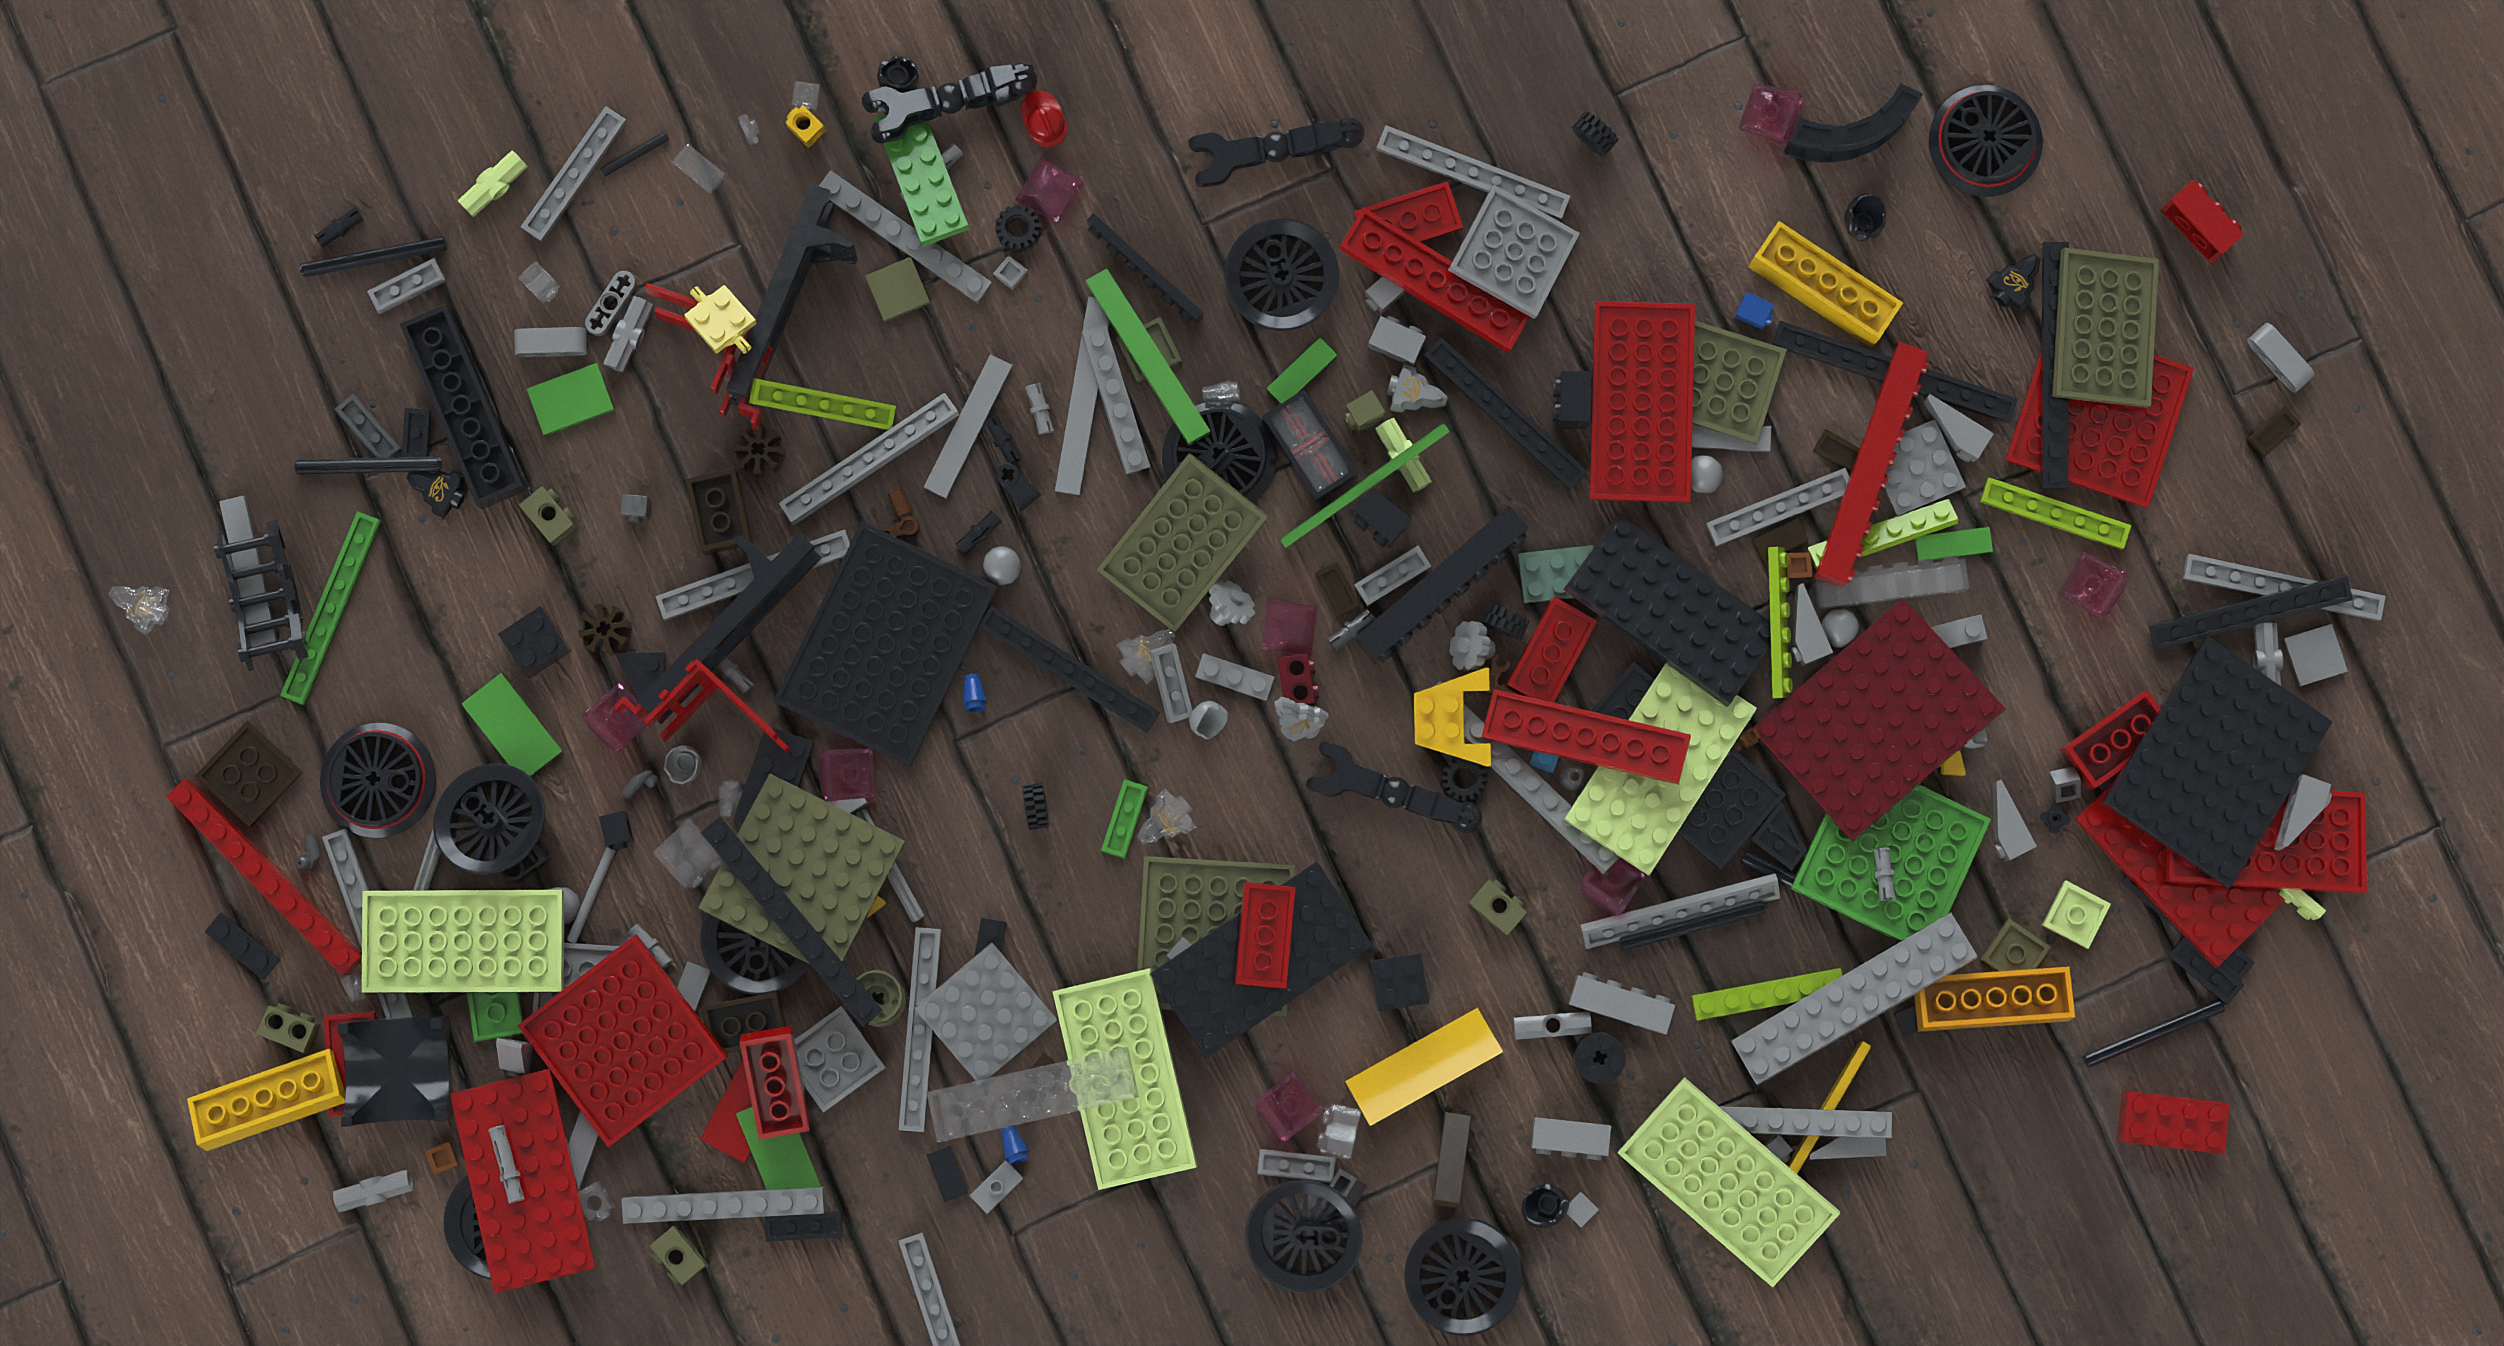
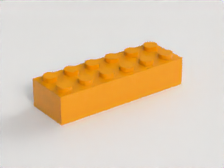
[1914,967,2075,1032]

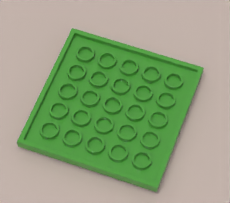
[1791,785,1991,942]

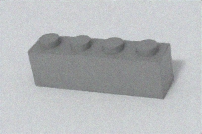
[1568,972,1675,1035]

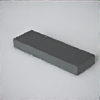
[334,393,402,458]

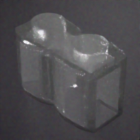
[1316,1104,1361,1161]

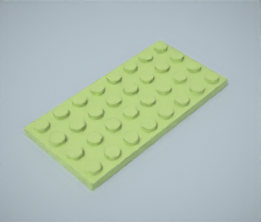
[1564,663,1757,875]
[362,890,564,992]
[1053,968,1198,1190]
[1618,1077,1840,1287]

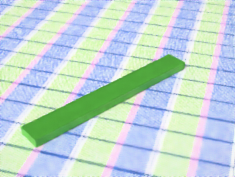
[1086,269,1210,445]
[1281,424,1450,548]
[280,511,382,706]

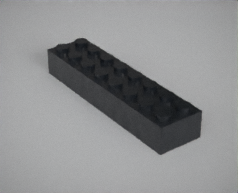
[400,304,528,509]
[1355,505,1529,664]

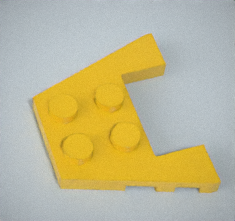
[1414,668,1492,767]

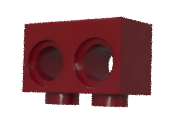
[1277,654,1319,706]

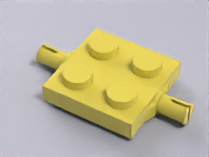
[684,285,757,354]

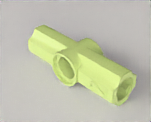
[458,150,528,217]
[1375,418,1432,493]

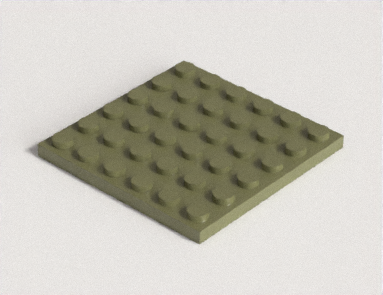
[698,774,905,964]
[1137,856,1295,1017]

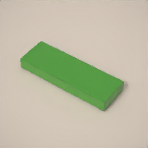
[1266,338,1337,404]
[1914,527,1993,562]
[1101,779,1148,859]

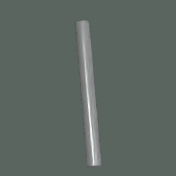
[567,847,616,944]

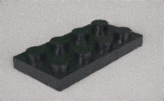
[733,727,815,824]

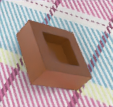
[1786,552,1812,579]
[425,1142,459,1175]

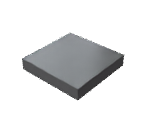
[2282,624,2348,687]

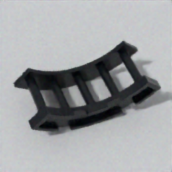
[1782,83,1923,163]
[214,520,309,671]

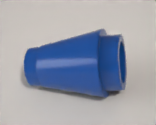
[963,674,987,712]
[1000,1125,1029,1165]

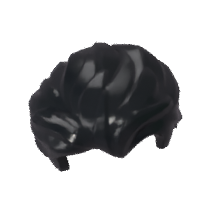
[877,56,919,93]
[1844,193,1886,241]
[1521,1183,1569,1228]

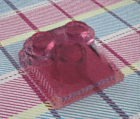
[1739,83,1803,143]
[1015,158,1083,225]
[2058,552,2129,619]
[1262,600,1317,656]
[582,682,649,752]
[819,748,876,801]
[1578,857,1647,915]
[1254,1071,1324,1142]

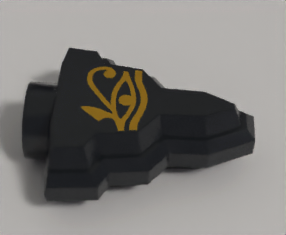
[1985,253,2041,311]
[406,470,467,519]

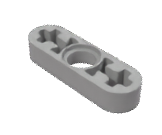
[585,271,637,336]

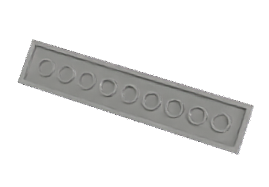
[1731,913,1978,1086]

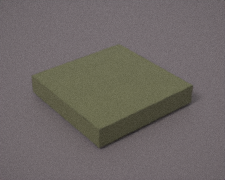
[865,257,930,322]
[1116,317,1182,383]
[1980,918,2051,972]

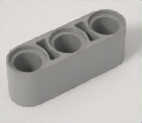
[2247,323,2315,393]
[514,327,587,357]

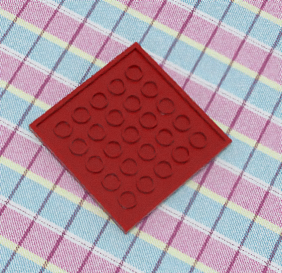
[2004,348,2194,509]
[517,934,728,1148]

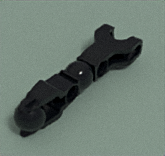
[861,64,1038,143]
[1188,117,1365,188]
[1306,742,1483,833]

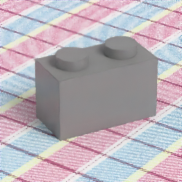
[1368,316,1426,367]

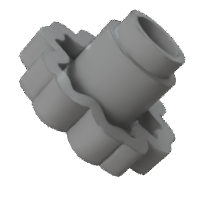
[1209,580,1255,626]
[1449,621,1495,671]

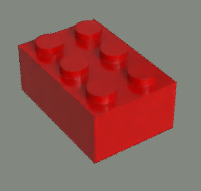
[2160,180,2244,264]

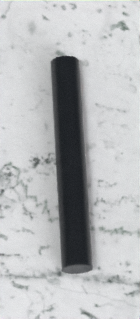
[600,131,669,177]

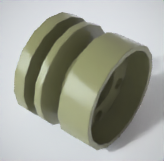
[856,970,907,1027]

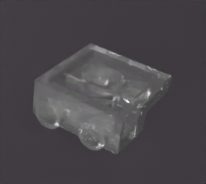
[653,818,723,890]

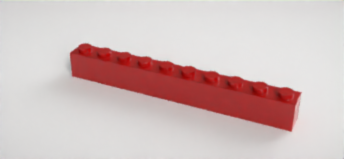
[1814,342,1929,588]
[166,779,362,976]

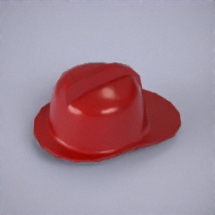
[1020,91,1067,148]

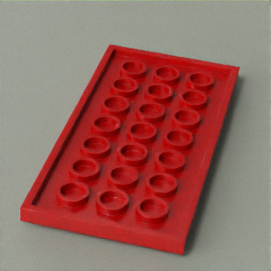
[1589,301,1695,503]
[2074,779,2285,967]
[2166,790,2367,894]
[450,1069,596,1294]

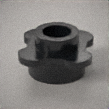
[2040,803,2070,834]

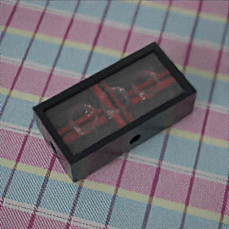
[1262,389,1358,504]

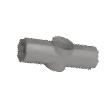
[603,296,654,373]
[2252,623,2283,686]
[1513,1011,1592,1040]
[333,1170,414,1212]

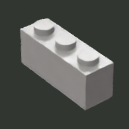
[1530,1117,1611,1160]

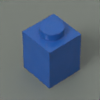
[1734,292,1775,331]

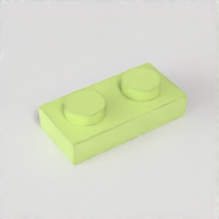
[2278,889,2326,920]

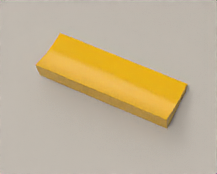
[1748,221,1903,349]
[1345,1008,1503,1126]
[187,1049,346,1151]

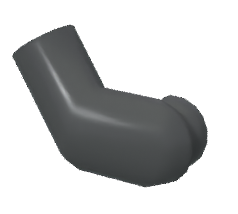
[621,770,658,799]
[296,834,321,871]

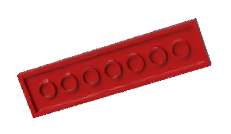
[1339,207,1530,353]
[1481,689,1691,785]

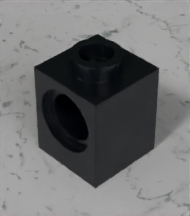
[599,811,634,850]

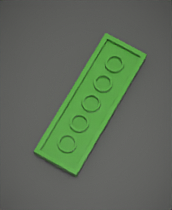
[874,114,969,247]

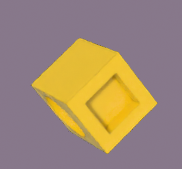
[785,105,826,148]

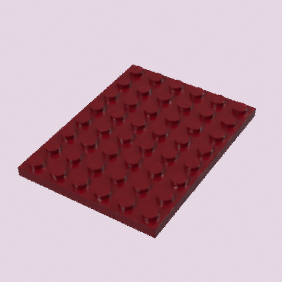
[1752,598,2006,842]

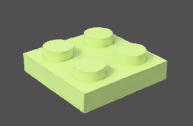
[2041,881,2111,949]

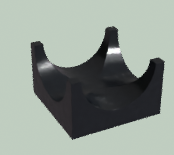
[337,1015,454,1127]

